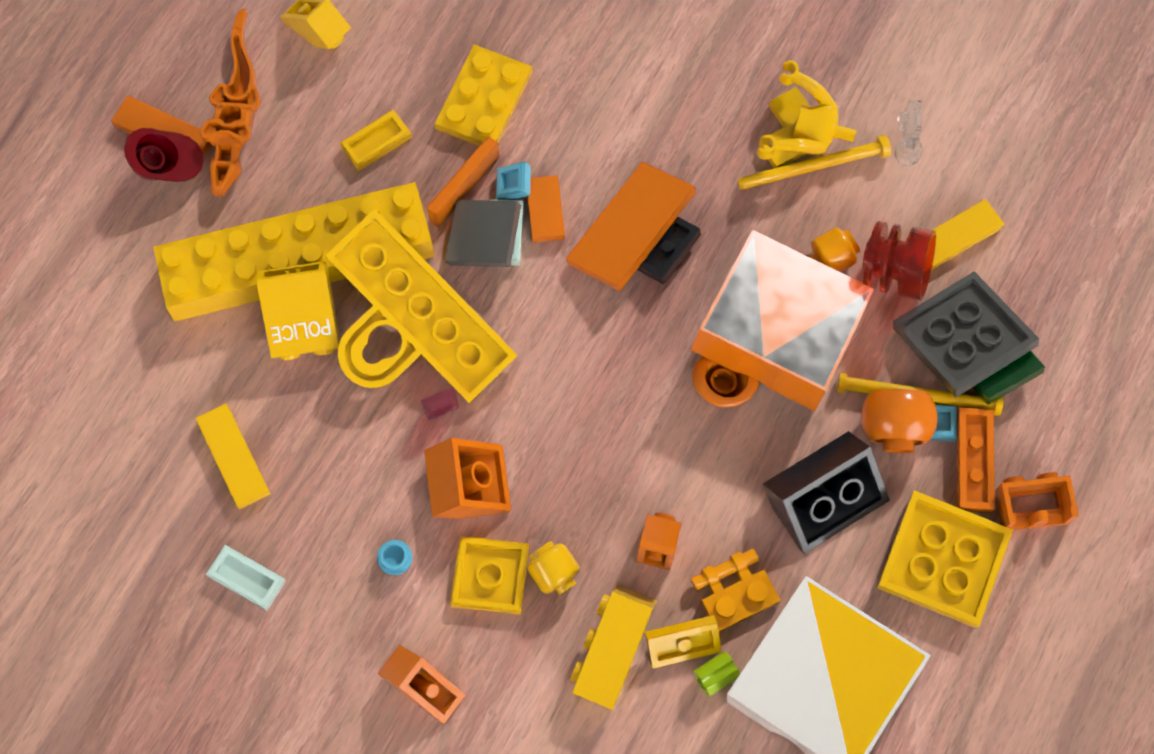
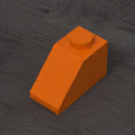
[636,512,682,570]
[377,644,465,724]

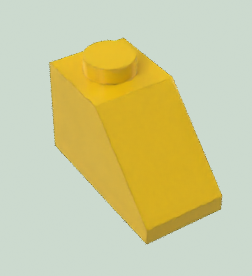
[280,0,351,49]

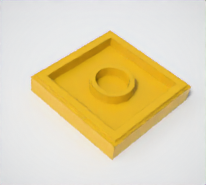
[450,536,530,615]

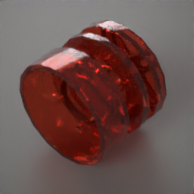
[862,221,936,301]

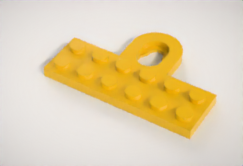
[325,208,518,403]

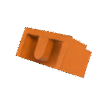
[995,472,1079,531]

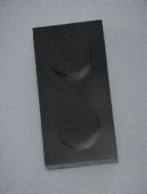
[637,217,701,285]

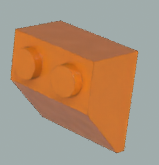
[424,438,512,519]

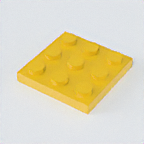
[876,490,1013,629]

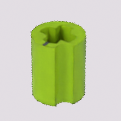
[693,651,740,697]

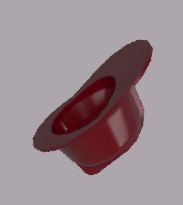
[124,128,204,182]

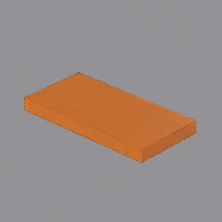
[565,161,696,291]

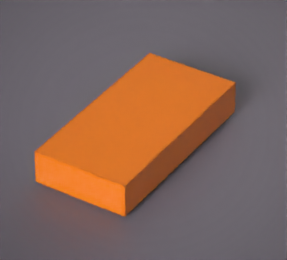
[527,175,565,243]

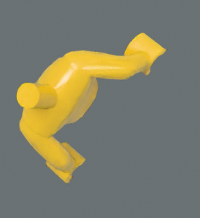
[756,60,857,160]

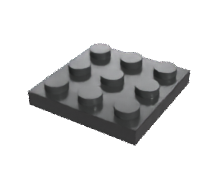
[893,271,1039,398]

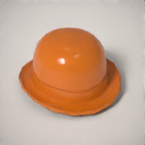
[692,356,760,408]

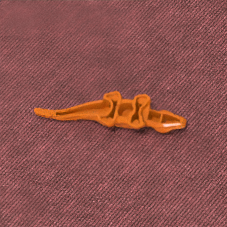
[200,9,261,196]

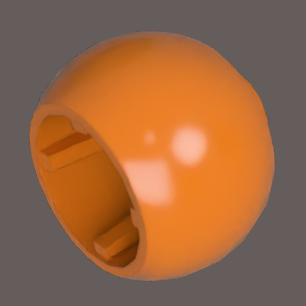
[861,389,938,453]

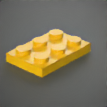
[435,44,533,146]

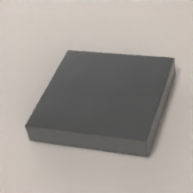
[445,200,521,267]

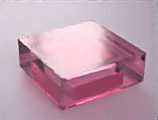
[421,387,459,421]

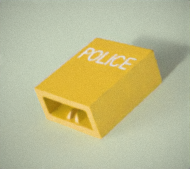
[256,261,340,361]

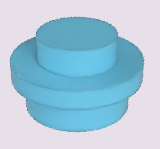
[377,540,413,575]

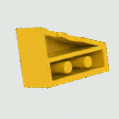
[570,585,657,710]

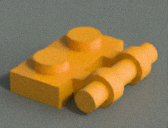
[690,548,781,633]

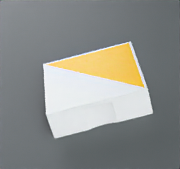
[727,576,931,754]

